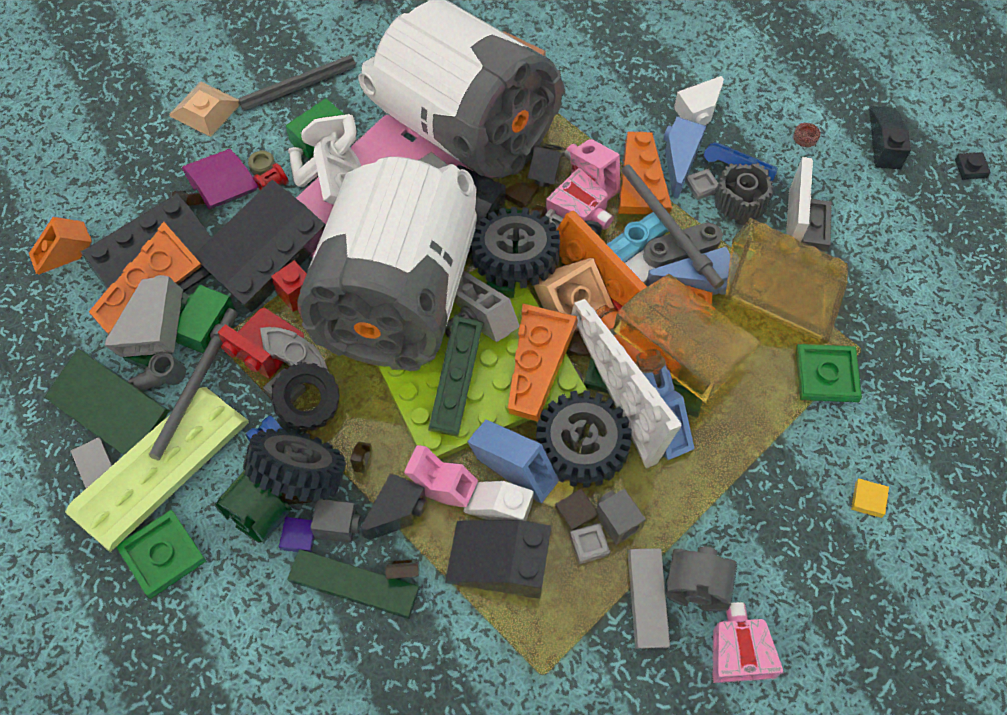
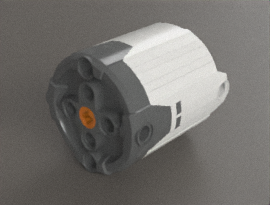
[359,0,565,179]
[298,157,477,371]

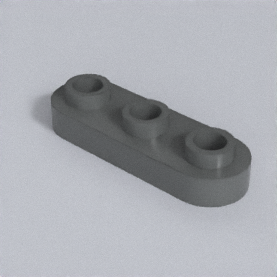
[643,223,723,268]

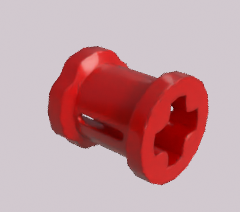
[253,163,289,191]

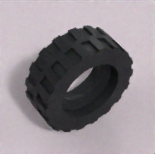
[272,362,339,432]

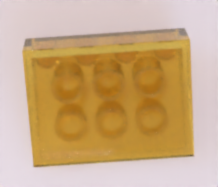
[725,218,848,344]
[613,274,761,403]

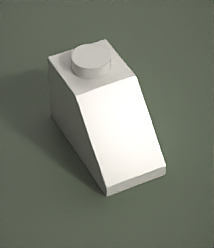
[674,76,724,126]
[463,481,534,521]

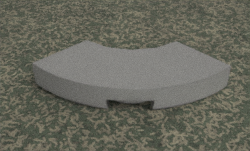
[260,327,328,370]

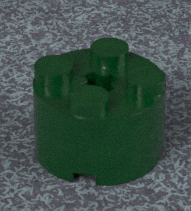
[214,470,292,544]

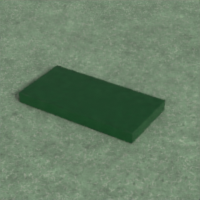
[44,348,170,455]

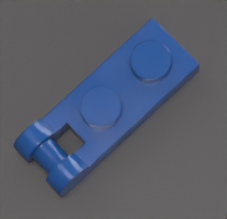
[704,142,778,181]

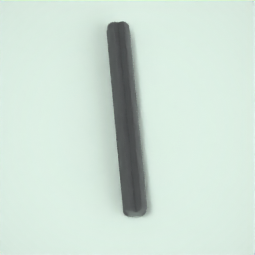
[238,55,356,111]

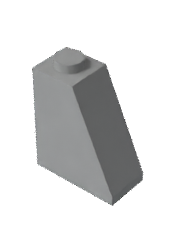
[105,275,183,357]

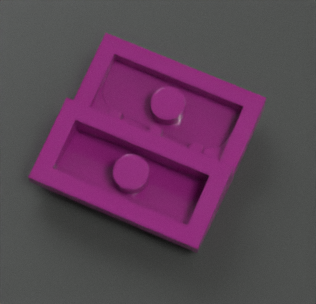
[182,149,258,210]

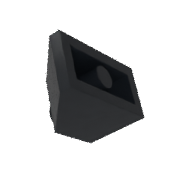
[528,142,567,187]
[361,473,428,540]

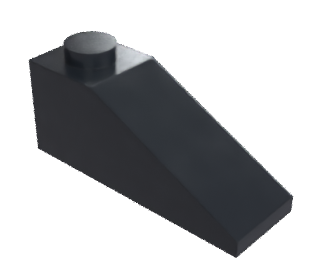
[869,106,911,170]

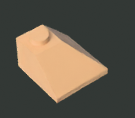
[169,81,240,137]
[534,258,614,333]

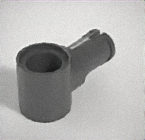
[127,352,186,392]

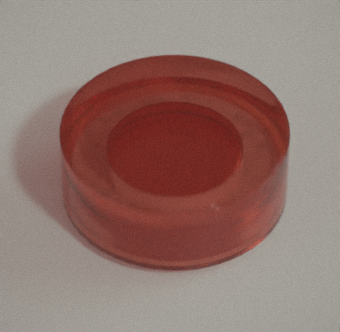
[793,122,821,147]

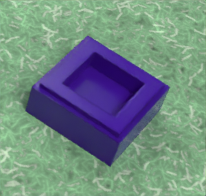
[279,517,315,553]

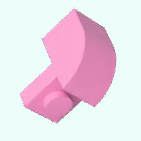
[404,445,478,507]

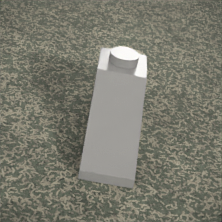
[454,270,520,342]

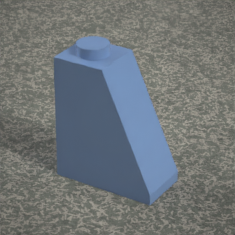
[467,420,559,503]

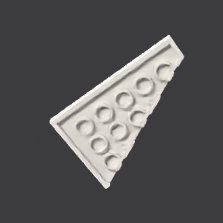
[571,299,682,469]

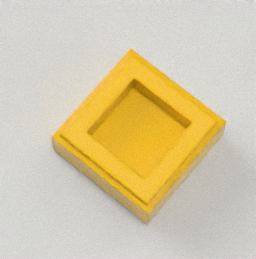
[851,478,889,518]

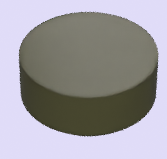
[248,150,275,175]

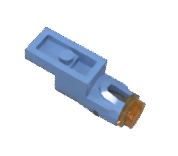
[635,349,695,460]

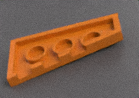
[618,132,672,214]
[556,210,651,312]
[89,222,201,335]
[508,304,578,422]

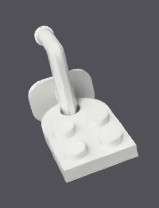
[288,114,361,205]

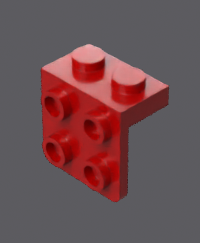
[217,308,305,379]

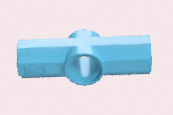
[607,212,668,263]

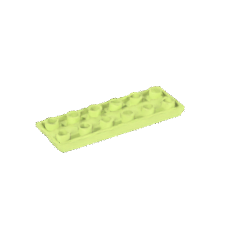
[66,387,249,552]

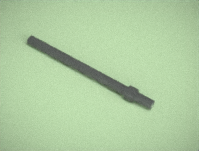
[621,165,724,289]
[148,308,238,460]

